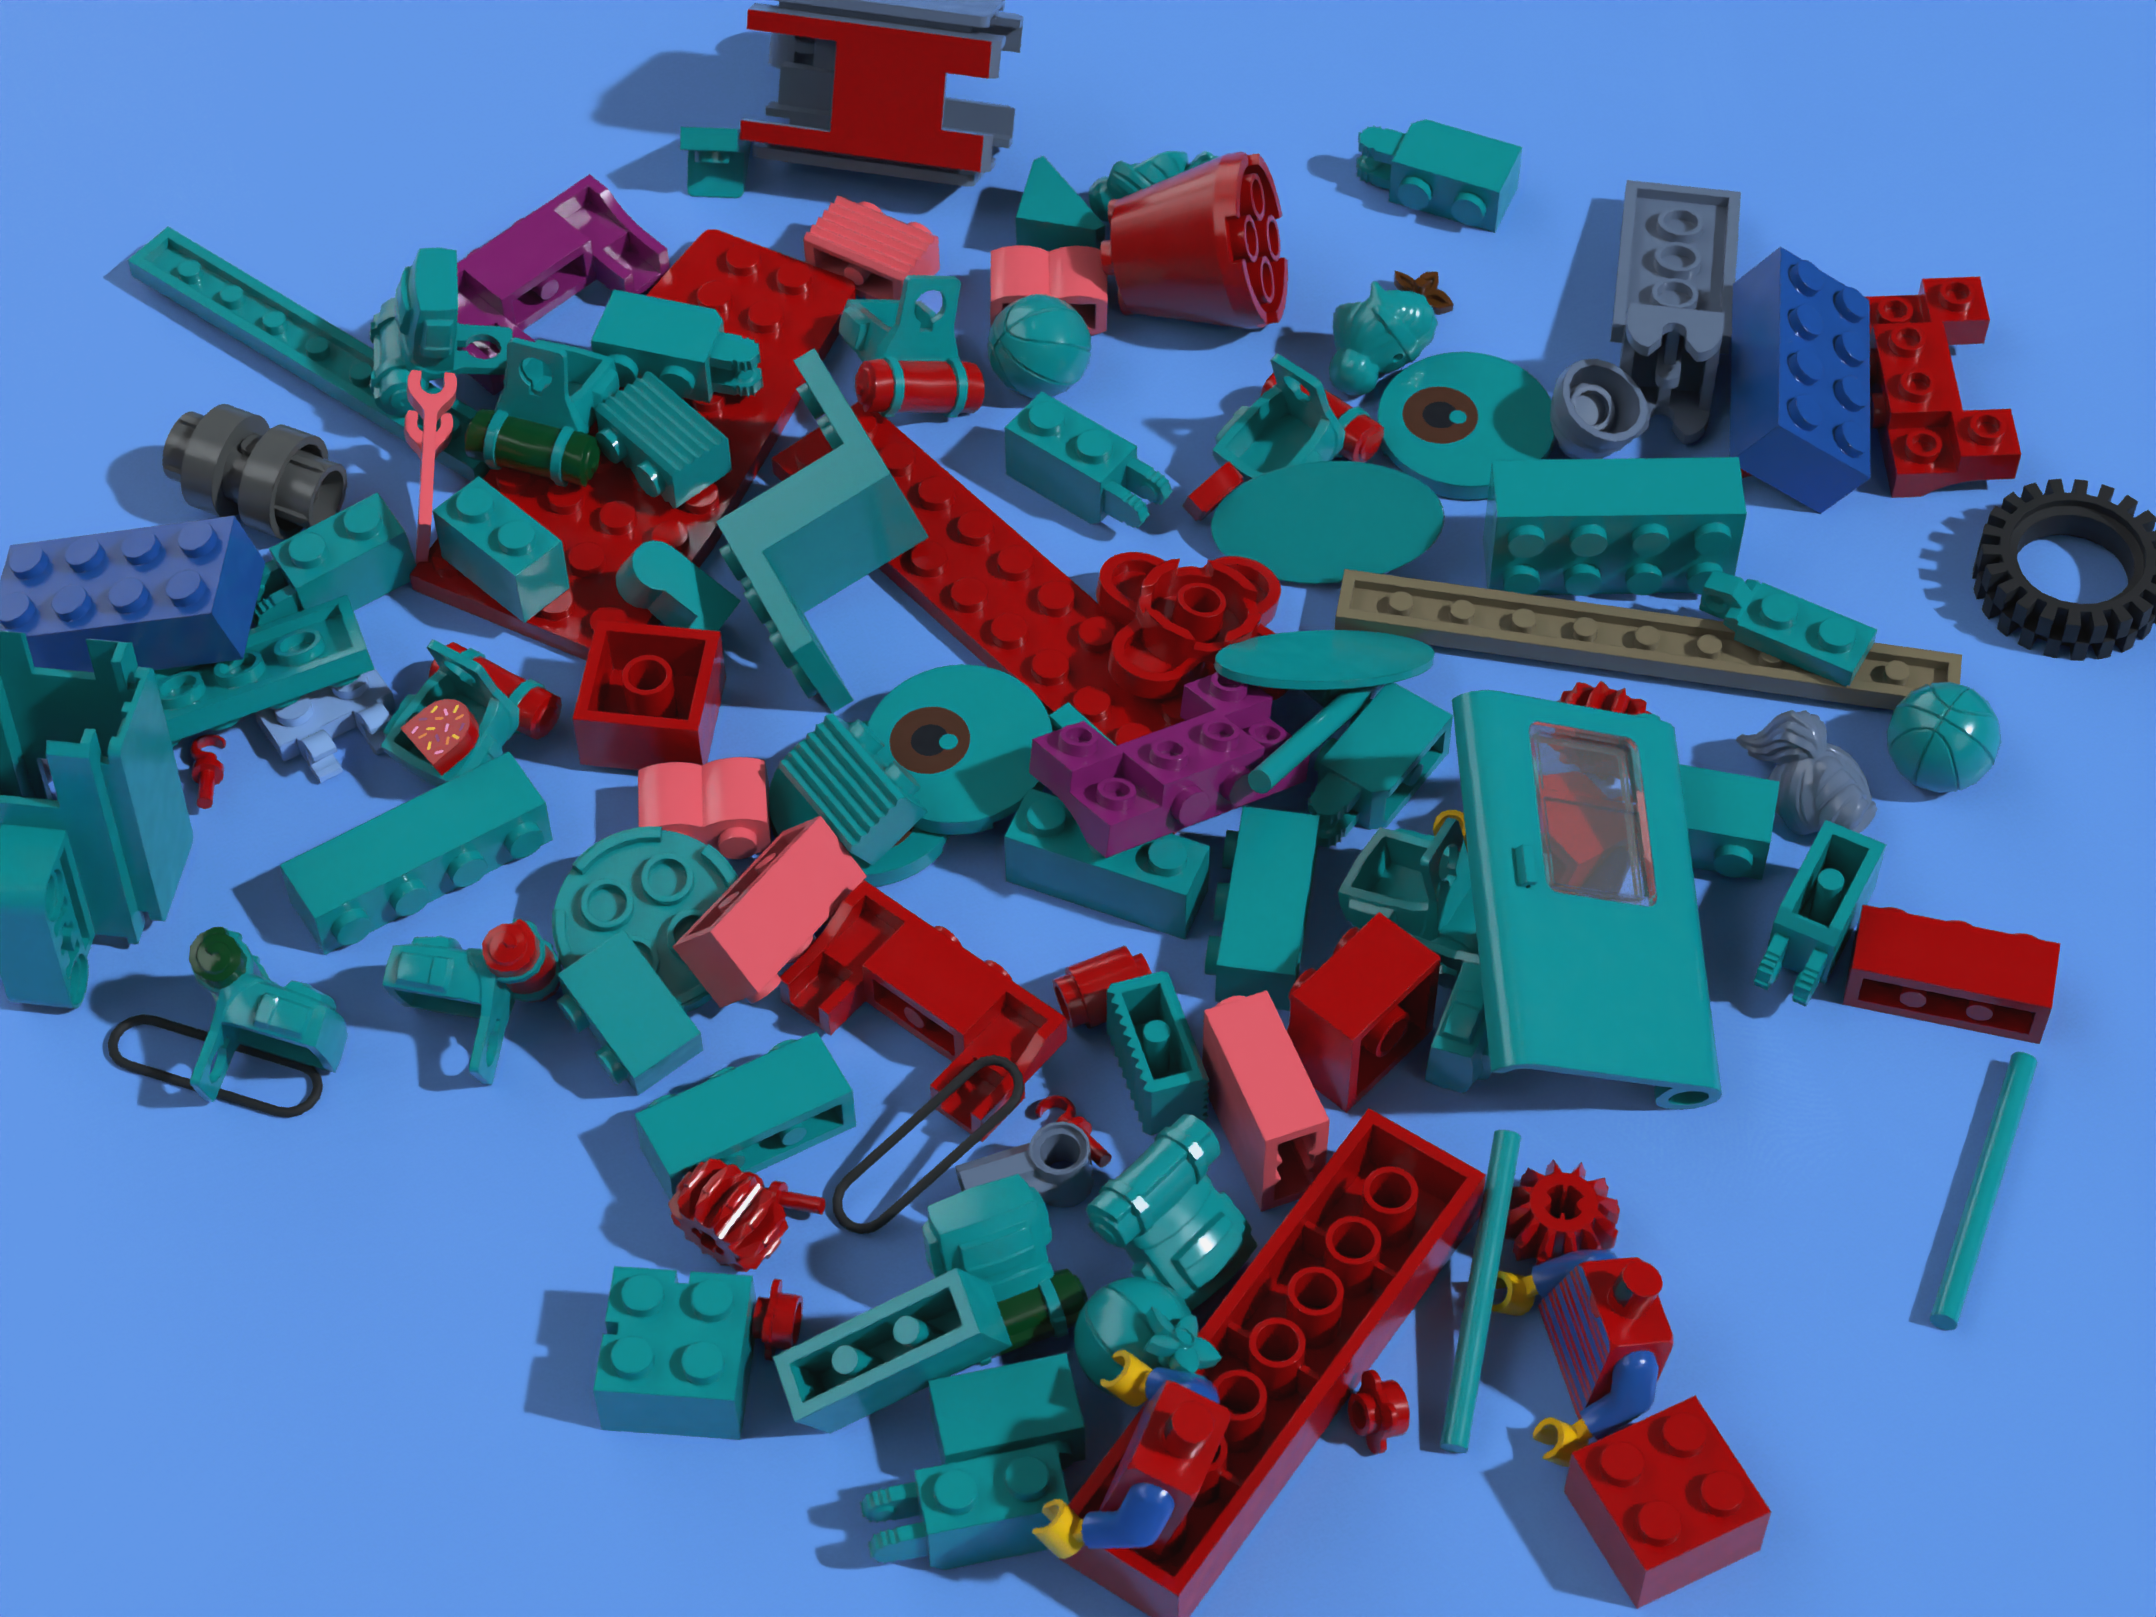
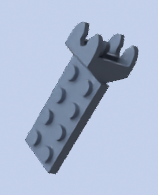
[1610,180,1741,444]

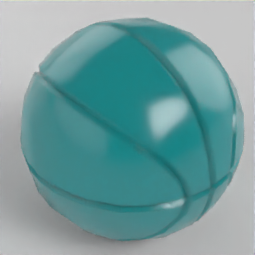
[987,294,1091,399]
[1887,682,2001,793]
[1074,1277,1192,1401]

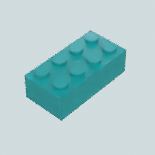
[1483,457,1747,596]

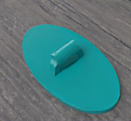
[1211,461,1445,584]
[1214,630,1435,708]

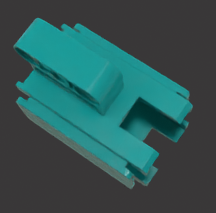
[0,630,193,1009]

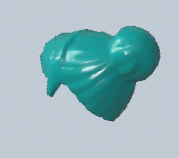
[1329,281,1438,396]

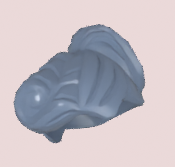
[1736,710,1877,836]

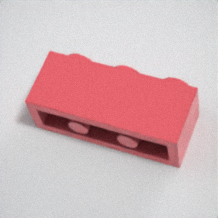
[672,816,867,1008]

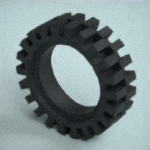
[1972,479,2156,661]

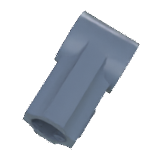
[955,1121,1094,1208]

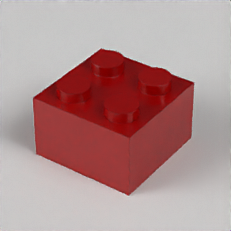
[572,620,726,770]
[1287,912,1441,1113]
[1564,1395,1771,1609]

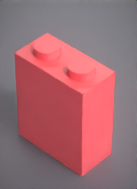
[1202,990,1330,1212]

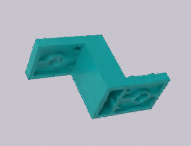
[716,348,929,713]

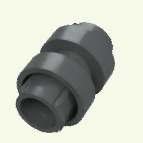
[162,404,347,539]

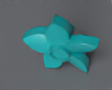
[1144,1307,1222,1373]

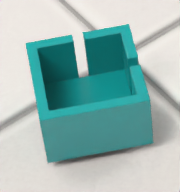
[593,1266,756,1440]

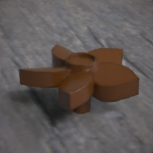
[1394,271,1454,315]

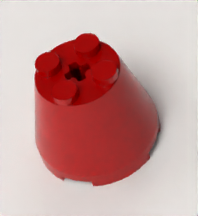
[1100,152,1288,329]

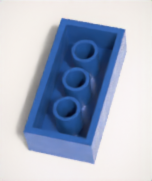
[1729,246,1871,514]
[0,515,266,672]

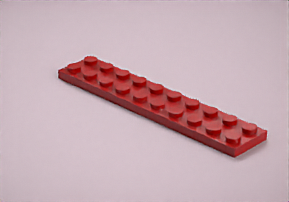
[772,402,1185,834]

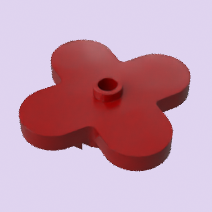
[1096,552,1288,700]

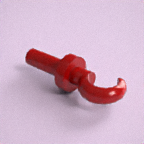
[190,734,226,809]
[1035,1095,1112,1168]
[743,1172,826,1215]

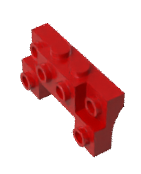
[1866,276,2021,498]
[779,880,1067,1142]

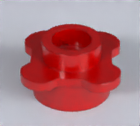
[752,1279,803,1361]
[1348,1370,1410,1454]

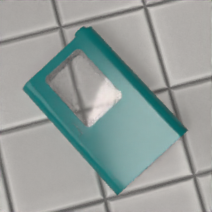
[1452,690,1722,1110]

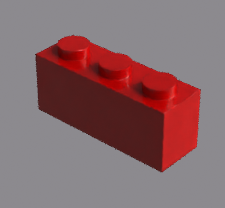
[1842,905,2061,1044]

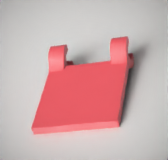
[404,370,457,565]

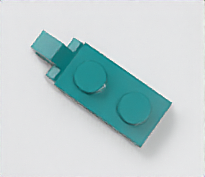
[1699,570,1877,687]

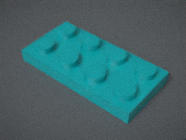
[154,595,375,747]

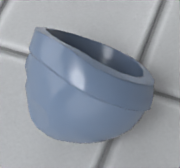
[1550,359,1648,459]

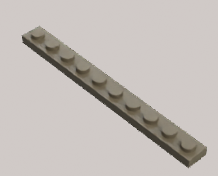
[1335,569,1962,710]

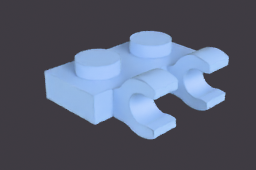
[254,667,396,783]

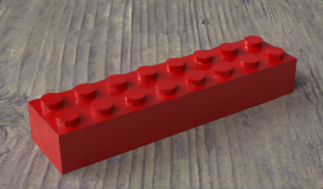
[1058,1108,1486,1617]

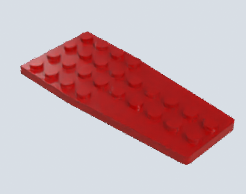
[410,229,856,661]

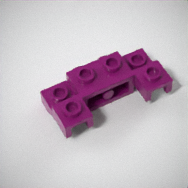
[457,174,670,395]
[1029,672,1310,858]

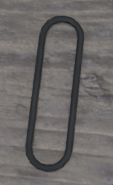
[108,1014,323,1117]
[832,1055,1024,1234]

